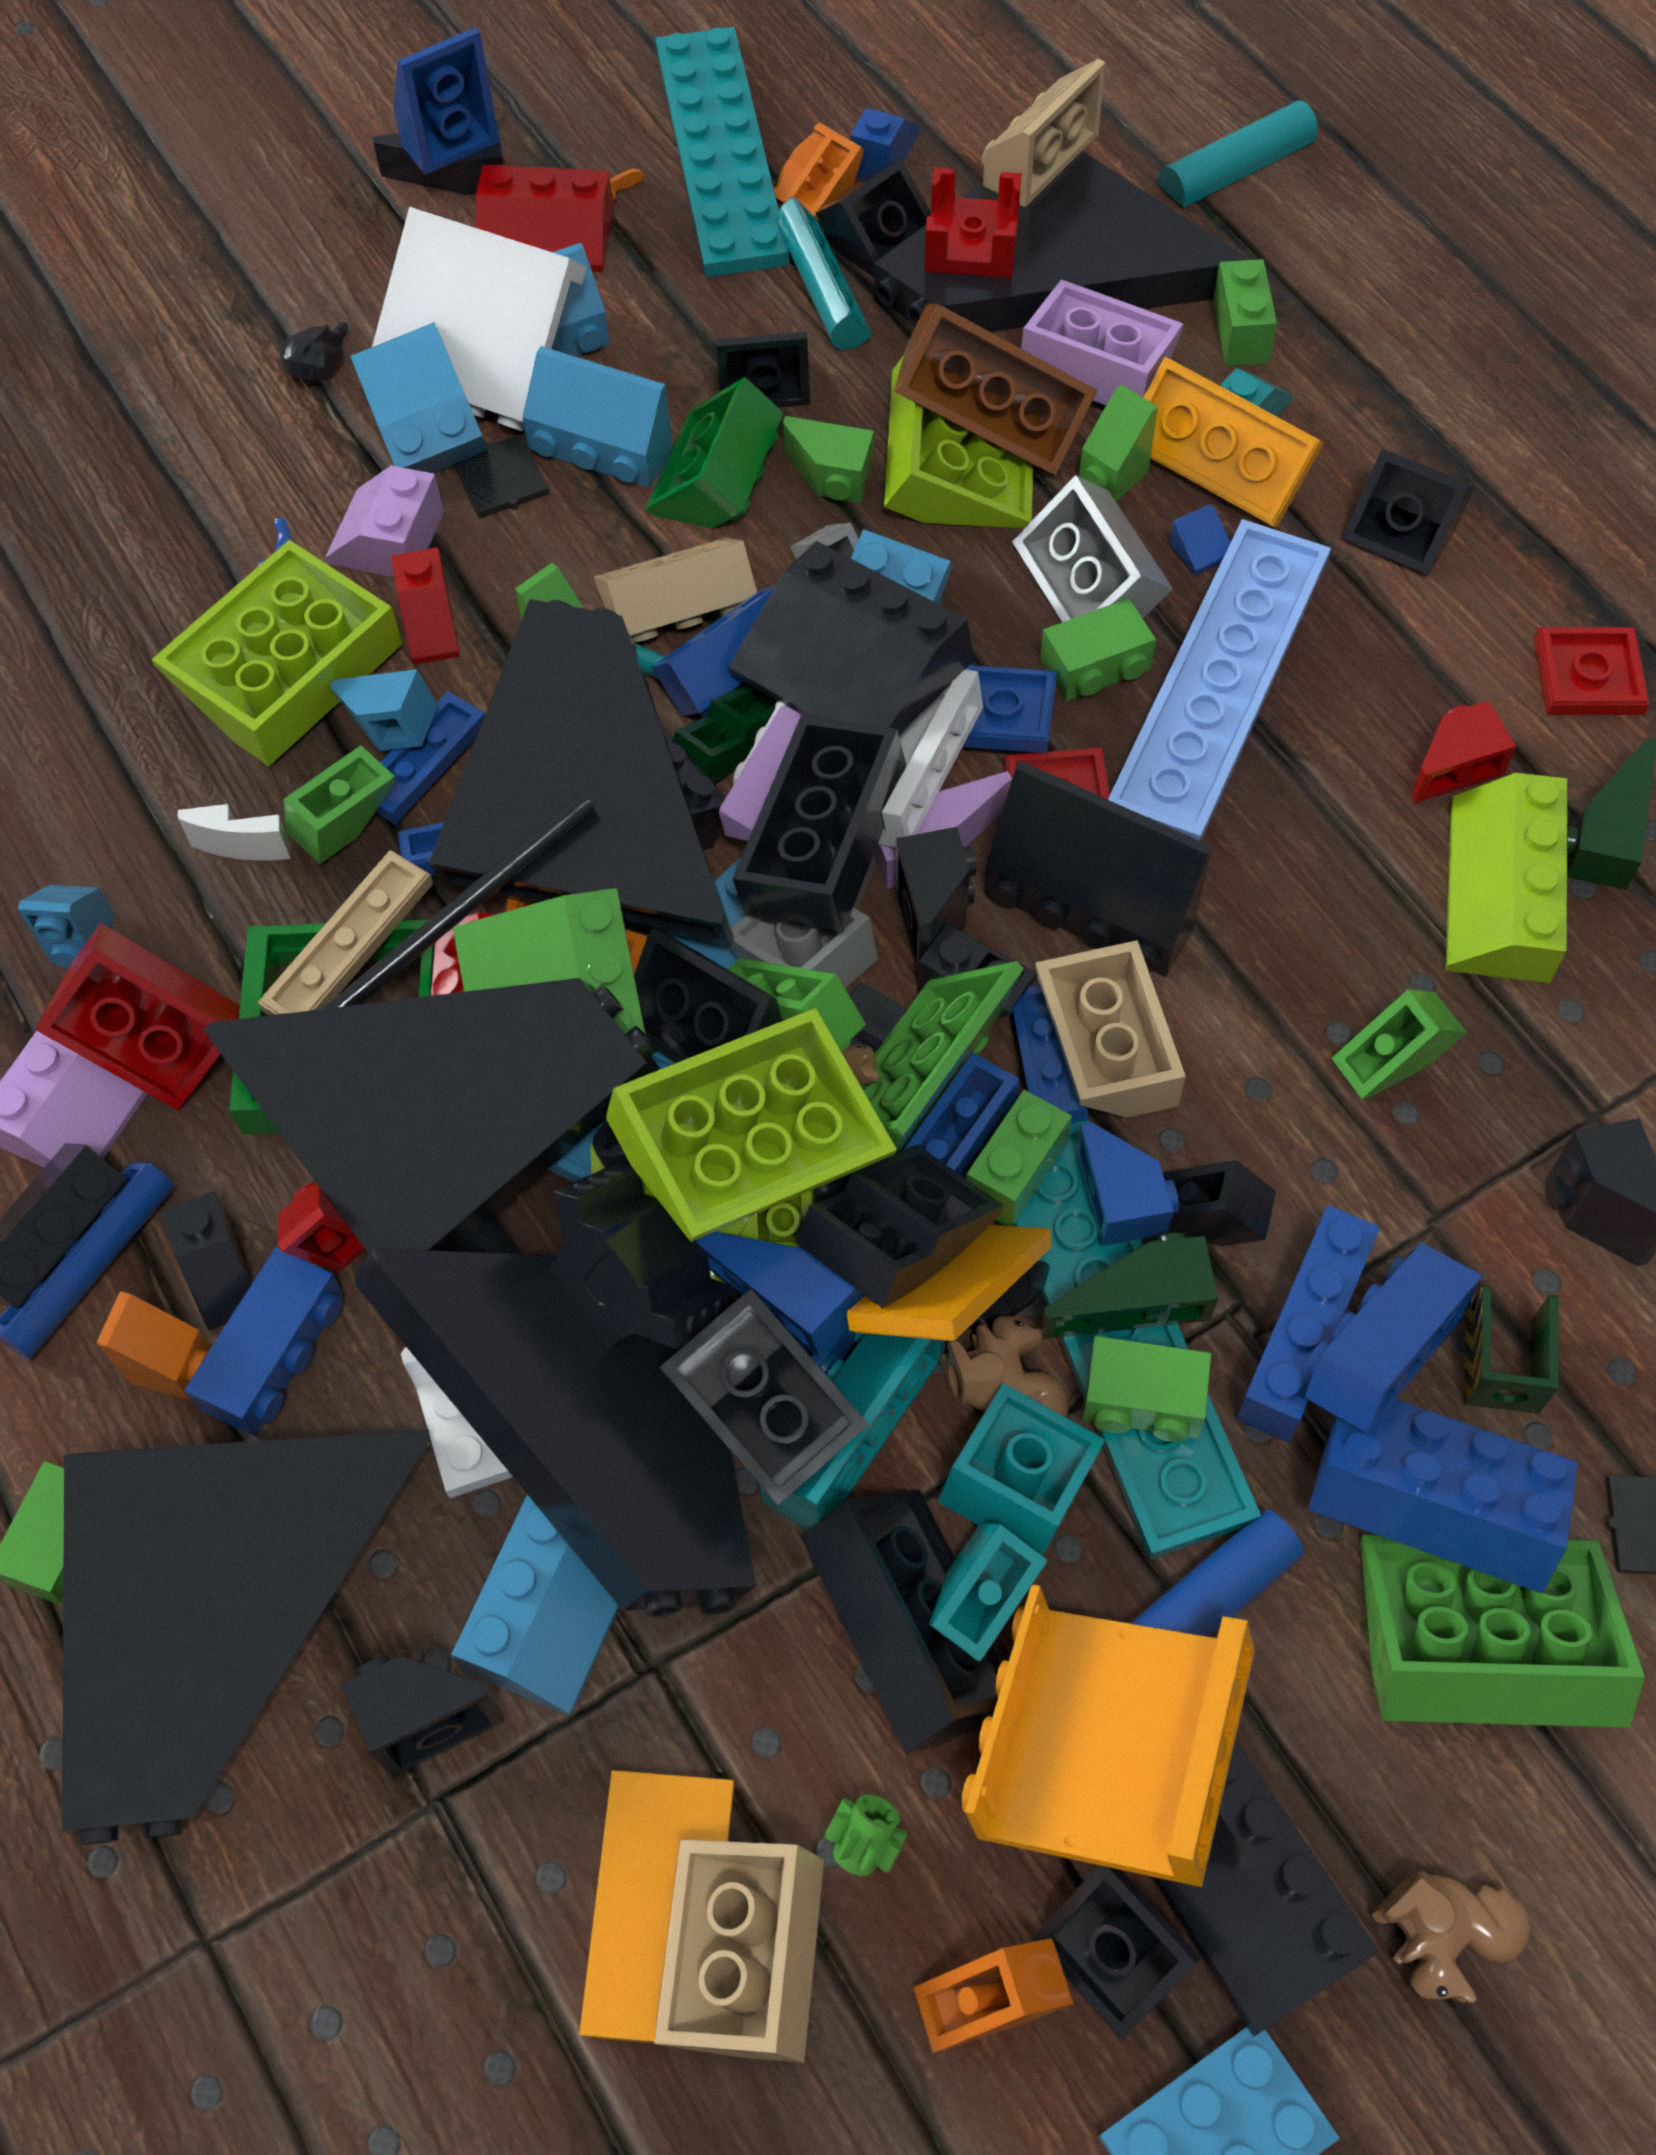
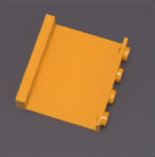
[962,1585,1255,1887]

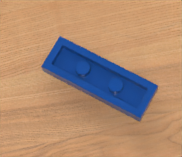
[375,691,485,825]
[1013,984,1089,1123]

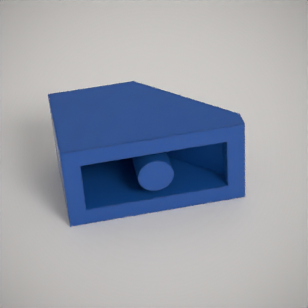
[850,108,920,179]
[1076,1122,1179,1246]

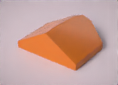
[773,123,864,221]

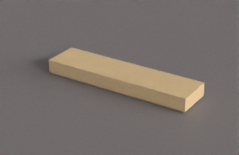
[257,850,433,1015]

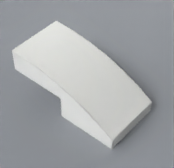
[178,804,291,860]

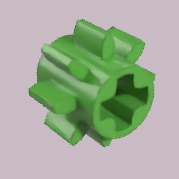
[824,1794,908,1876]

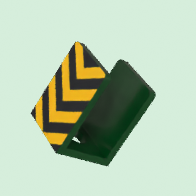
[1464,1286,1559,1414]

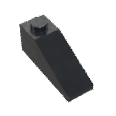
[373,121,505,195]

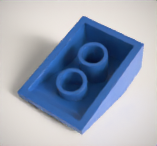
[394,27,500,175]

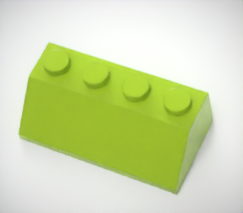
[1445,773,1567,983]

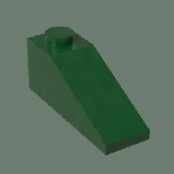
[1567,738,1656,890]
[1041,1233,1218,1339]

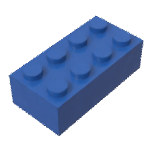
[1308,1400,1578,1594]

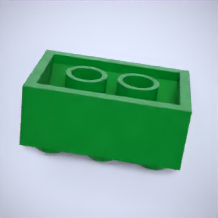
[645,377,783,529]

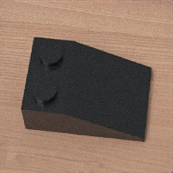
[660,1289,869,1505]

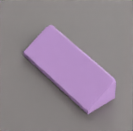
[719,705,803,841]

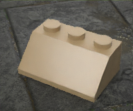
[982,59,1106,207]
[594,538,757,642]
[1035,940,1186,1118]
[654,1840,824,2063]

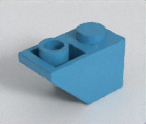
[330,669,438,751]
[18,885,115,968]

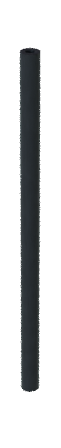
[322,793,595,1009]

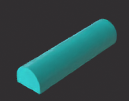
[1158,100,1317,208]
[776,197,872,350]

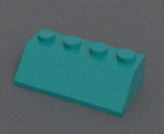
[760,1333,945,1531]

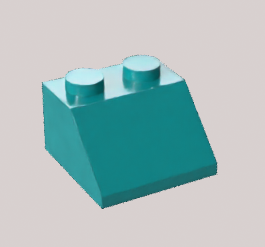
[938,1383,1105,1556]

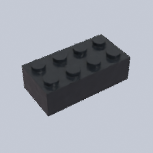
[732,716,906,932]

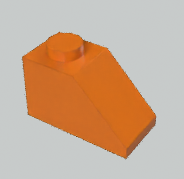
[96,1291,211,1401]
[913,1938,1074,2053]

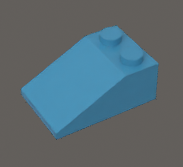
[351,322,488,473]

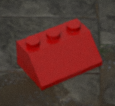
[476,165,614,272]
[35,923,240,1110]

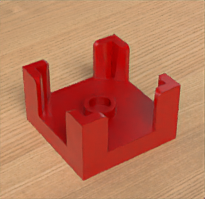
[925,168,1022,278]

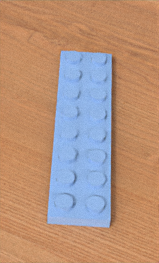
[1108,519,1331,841]

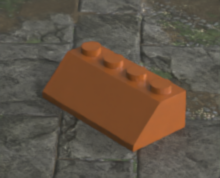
[894,304,1098,476]

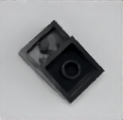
[795,1145,1004,1309]

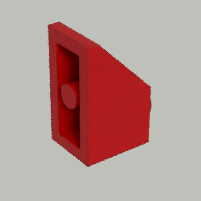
[391,547,460,665]
[1411,700,1516,804]
[277,1182,366,1273]

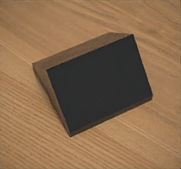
[1031,1865,1202,2040]

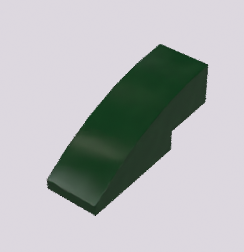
[673,684,777,783]

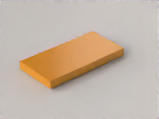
[1143,357,1324,527]
[847,1225,1052,1341]
[579,1770,735,2043]

